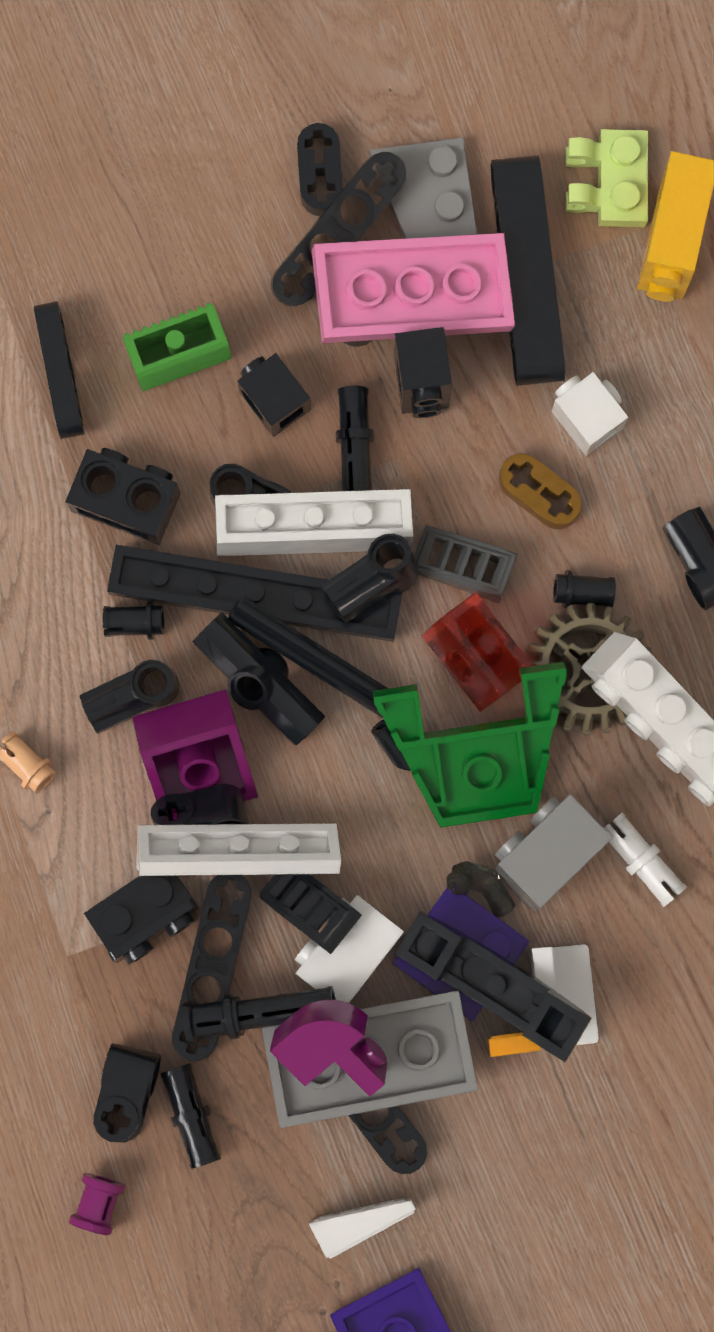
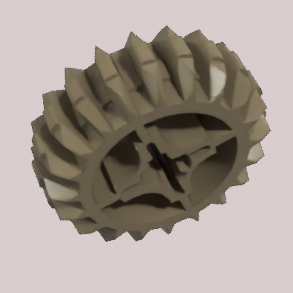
[522,603,653,735]

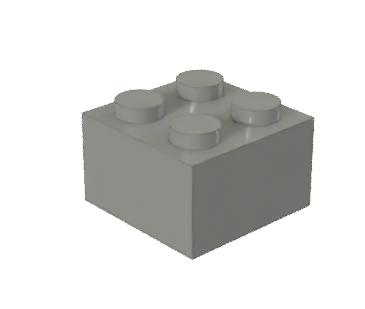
[493,794,613,912]

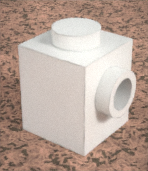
[551,372,629,456]

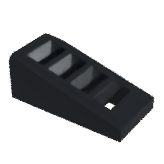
[259,874,362,954]

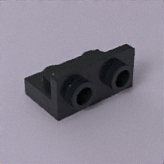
[84,875,199,965]

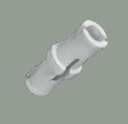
[604,812,687,907]

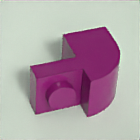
[270,1000,388,1097]

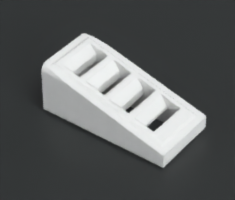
[309,1198,416,1259]

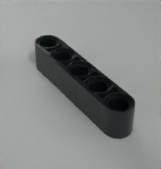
[490,155,565,386]

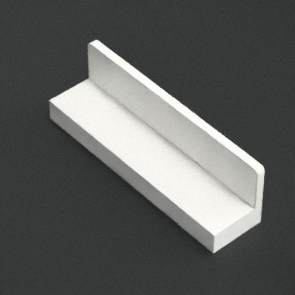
[215,489,413,556]
[136,823,341,876]

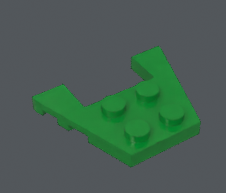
[372,662,567,828]

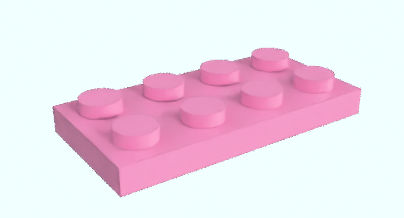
[312,233,515,343]

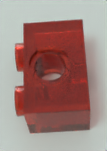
[421,592,533,712]

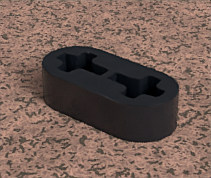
[297,123,343,216]

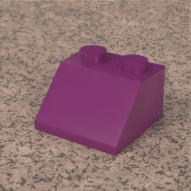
[132,689,258,820]

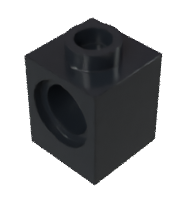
[237,353,311,437]

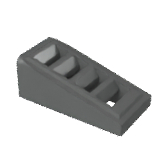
[414,525,517,604]

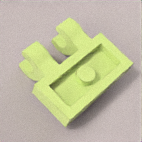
[565,129,648,227]

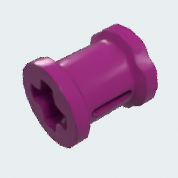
[69,1173,126,1235]

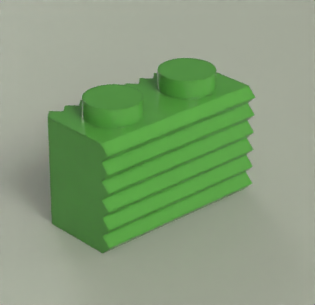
[123,302,232,392]

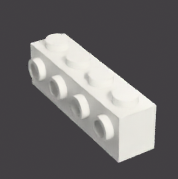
[581,632,714,807]

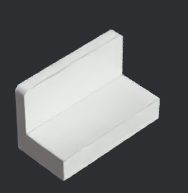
[529,944,599,1049]

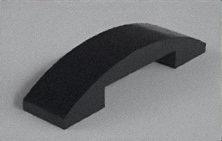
[395,911,592,1062]

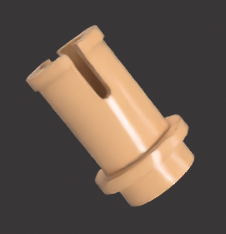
[0,731,56,793]

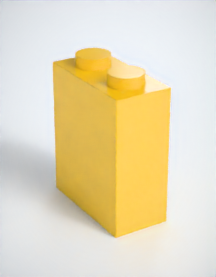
[637,151,714,302]

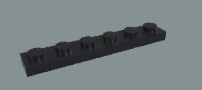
[107,545,402,642]

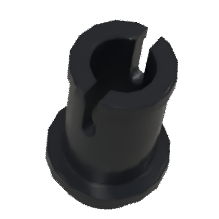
[553,570,616,609]
[103,601,165,640]

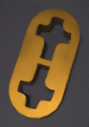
[499,453,581,529]

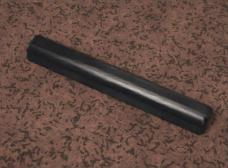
[228,597,388,718]

